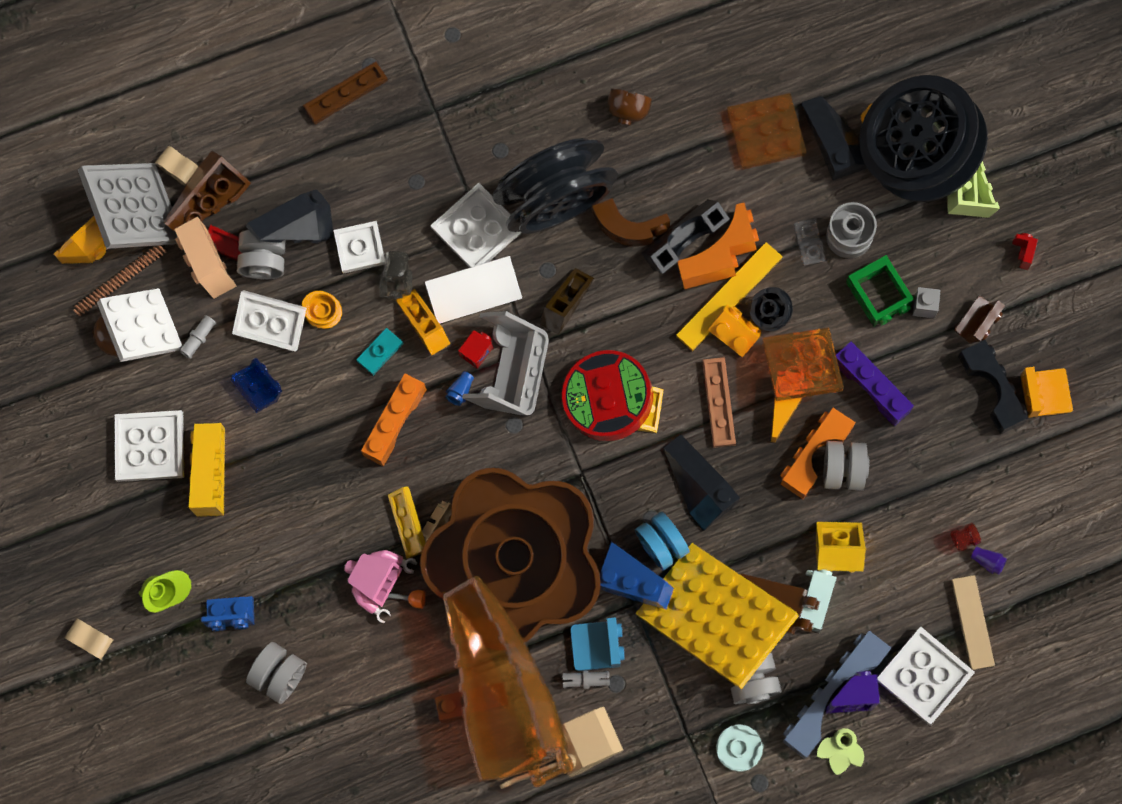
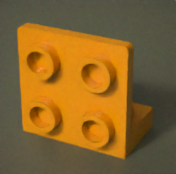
[1020,367,1073,418]

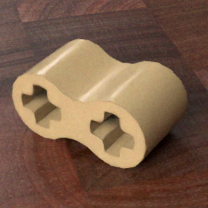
[155,146,198,186]
[65,618,113,659]

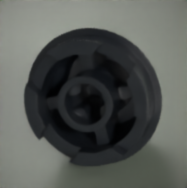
[750,287,793,331]

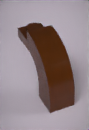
[592,198,670,247]

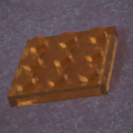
[727,93,807,170]
[762,328,844,401]

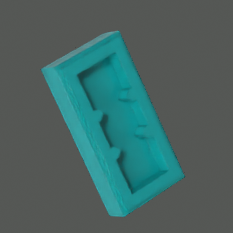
[357,328,403,376]

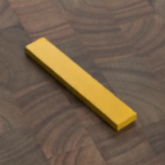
[676,242,783,352]

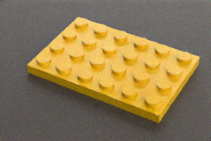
[636,543,798,689]

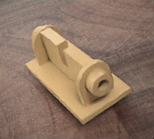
[422,501,452,542]

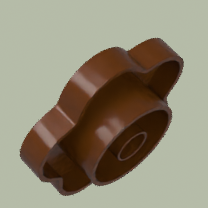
[420,468,600,650]

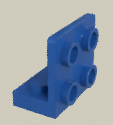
[201,596,255,631]

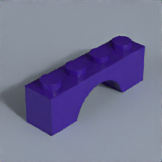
[832,341,914,427]

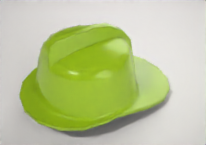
[139,570,191,613]

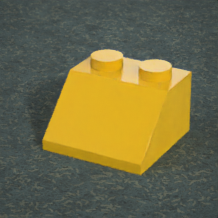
[816,522,866,572]

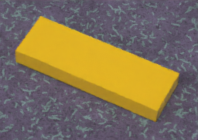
[388,487,426,558]

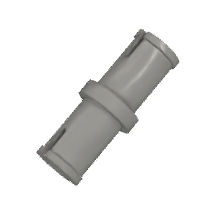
[179,315,216,359]
[563,670,610,689]

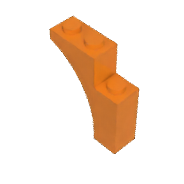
[678,203,759,289]

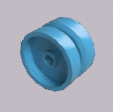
[635,511,690,570]

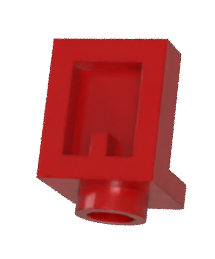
[1012,233,1038,270]

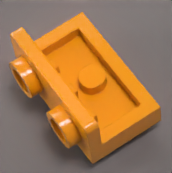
[708,304,761,357]

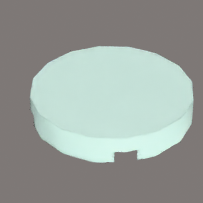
[716,724,763,772]

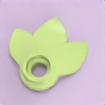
[817,728,864,775]

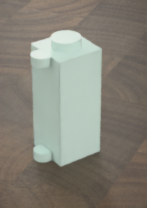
[800,569,837,633]

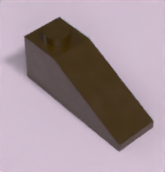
[539,268,594,335]

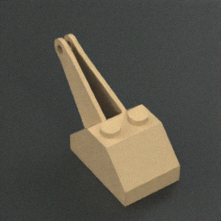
[497,707,623,789]

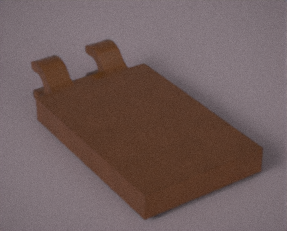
[741,573,820,635]

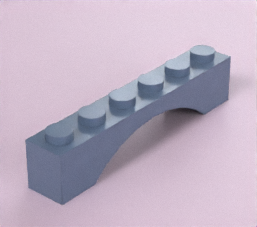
[783,631,891,759]

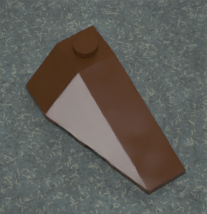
[163,151,251,233]

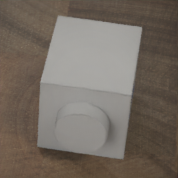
[913,287,940,319]

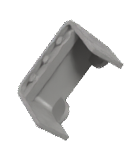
[462,311,549,415]

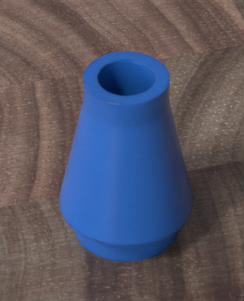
[445,371,474,406]

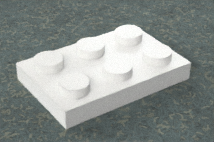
[232,290,307,351]

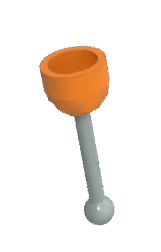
[387,590,426,609]

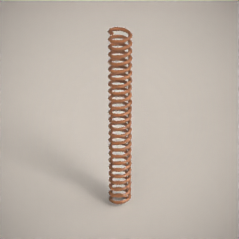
[73,245,167,316]

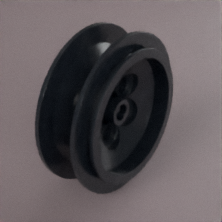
[860,75,988,202]
[492,138,618,234]

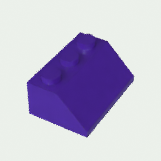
[825,671,880,714]

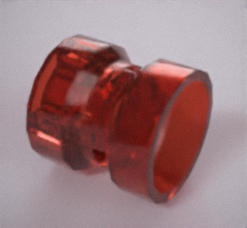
[950,522,981,552]

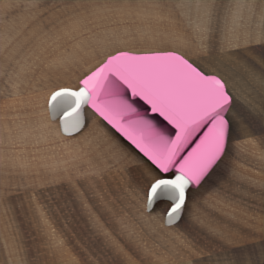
[345,550,417,623]

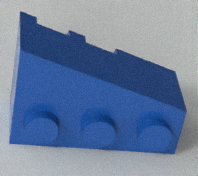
[600,542,674,610]

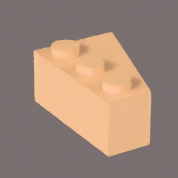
[175,217,237,299]

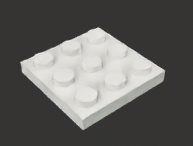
[431,183,521,268]
[97,289,183,362]
[115,410,184,482]
[877,627,975,726]

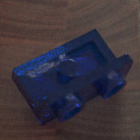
[230,358,282,413]

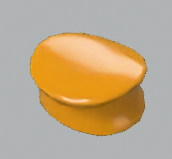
[302,291,342,329]

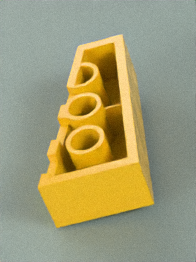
[189,423,225,517]

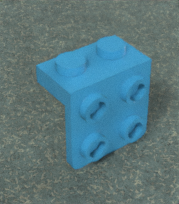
[571,618,625,671]

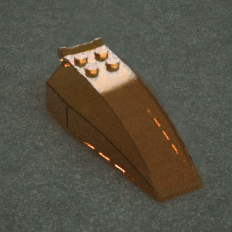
[443,576,574,788]

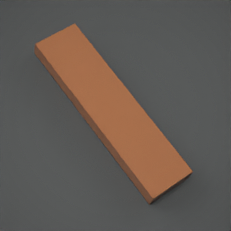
[702,357,736,448]

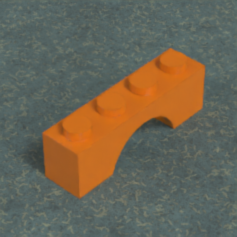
[361,373,427,467]
[781,408,856,499]

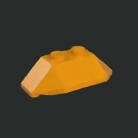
[54,216,107,264]

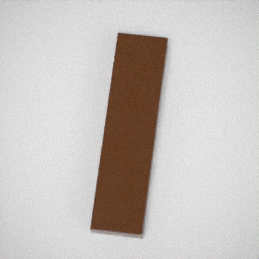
[303,61,388,125]

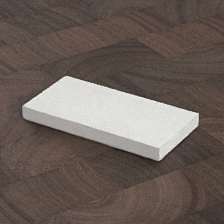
[425,256,522,323]

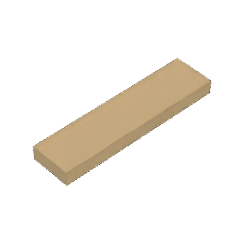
[951,575,995,670]

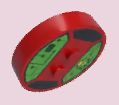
[562,350,653,441]

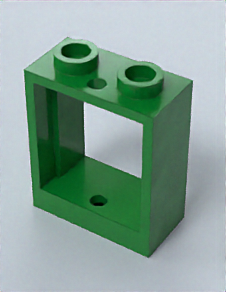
[846,255,914,327]

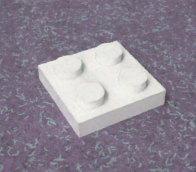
[334,221,386,274]

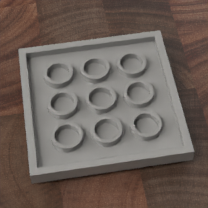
[78,163,178,249]

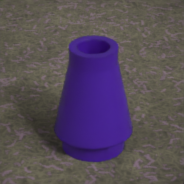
[971,546,1007,575]

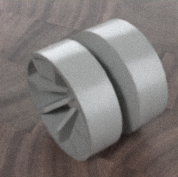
[826,202,877,258]
[237,230,286,279]
[823,441,869,491]
[246,642,307,704]
[731,653,782,704]

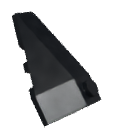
[246,189,334,243]
[664,434,740,531]

